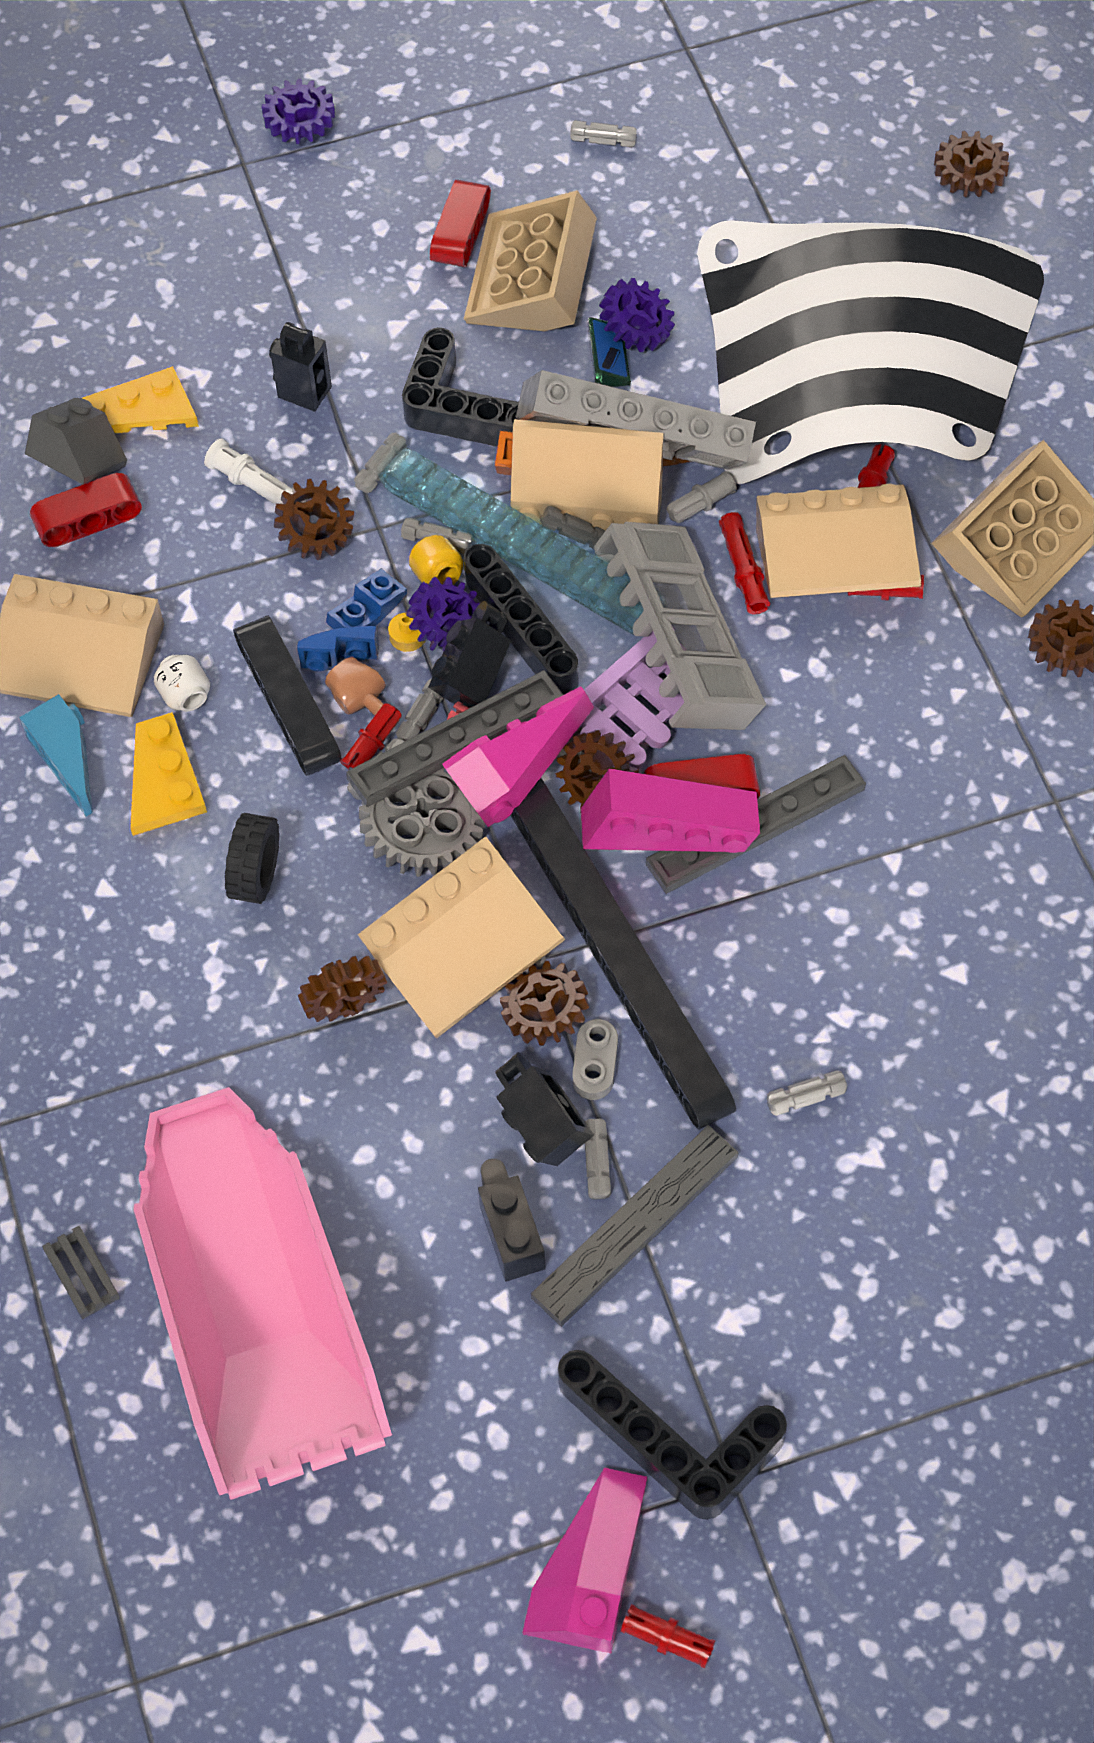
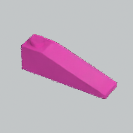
[442,686,594,827]
[523,1468,647,1654]

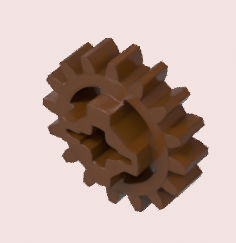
[934,131,1010,197]
[274,479,354,560]
[1028,599,1094,677]
[555,730,639,813]
[298,956,387,1022]
[500,961,590,1046]

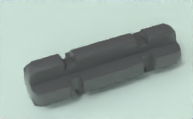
[540,506,606,549]

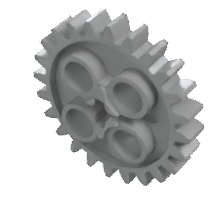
[359,768,485,877]

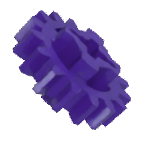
[261,78,335,144]
[599,278,675,353]
[406,577,487,651]

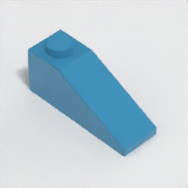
[19,694,92,817]

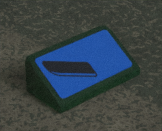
[588,317,631,387]

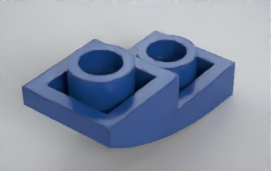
[326,568,407,629]
[297,626,379,671]

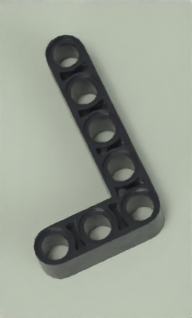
[402,327,519,447]
[558,1350,787,1520]

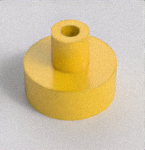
[388,612,426,652]

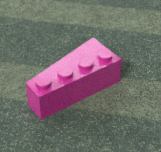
[581,769,760,853]

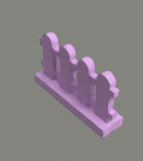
[580,628,686,769]

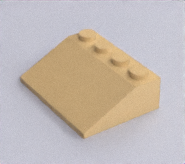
[464,190,597,331]
[510,419,664,530]
[931,440,1094,618]
[756,484,921,598]
[0,574,164,717]
[357,836,565,1038]

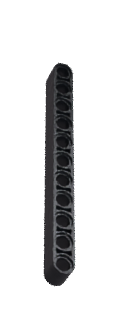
[510,778,736,1130]

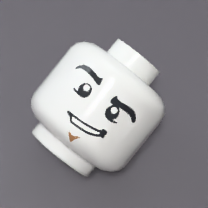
[154,655,210,712]

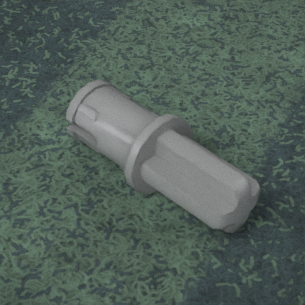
[667,471,737,523]

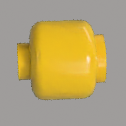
[409,535,463,585]

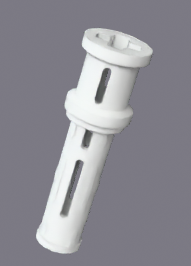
[204,439,307,505]

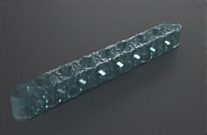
[379,448,666,637]

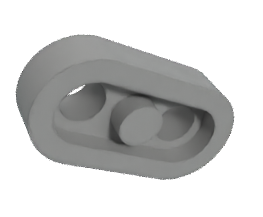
[573,1019,618,1100]

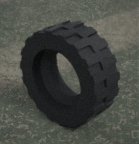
[224,813,280,904]

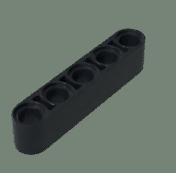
[464,544,578,695]
[233,615,342,776]

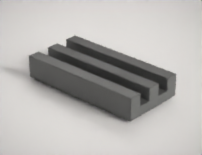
[42,1225,120,1320]

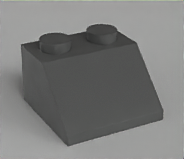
[25,398,127,485]

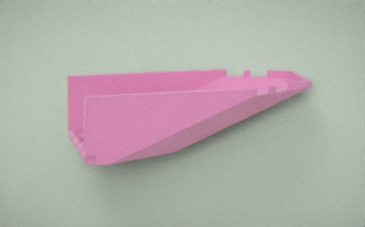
[133,1087,392,1500]

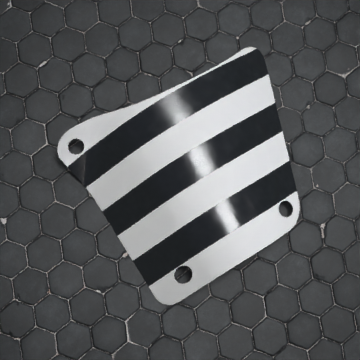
[697,220,1044,484]

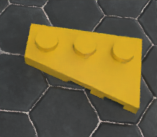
[82,366,199,433]
[130,712,207,836]

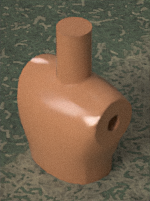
[325,657,386,716]

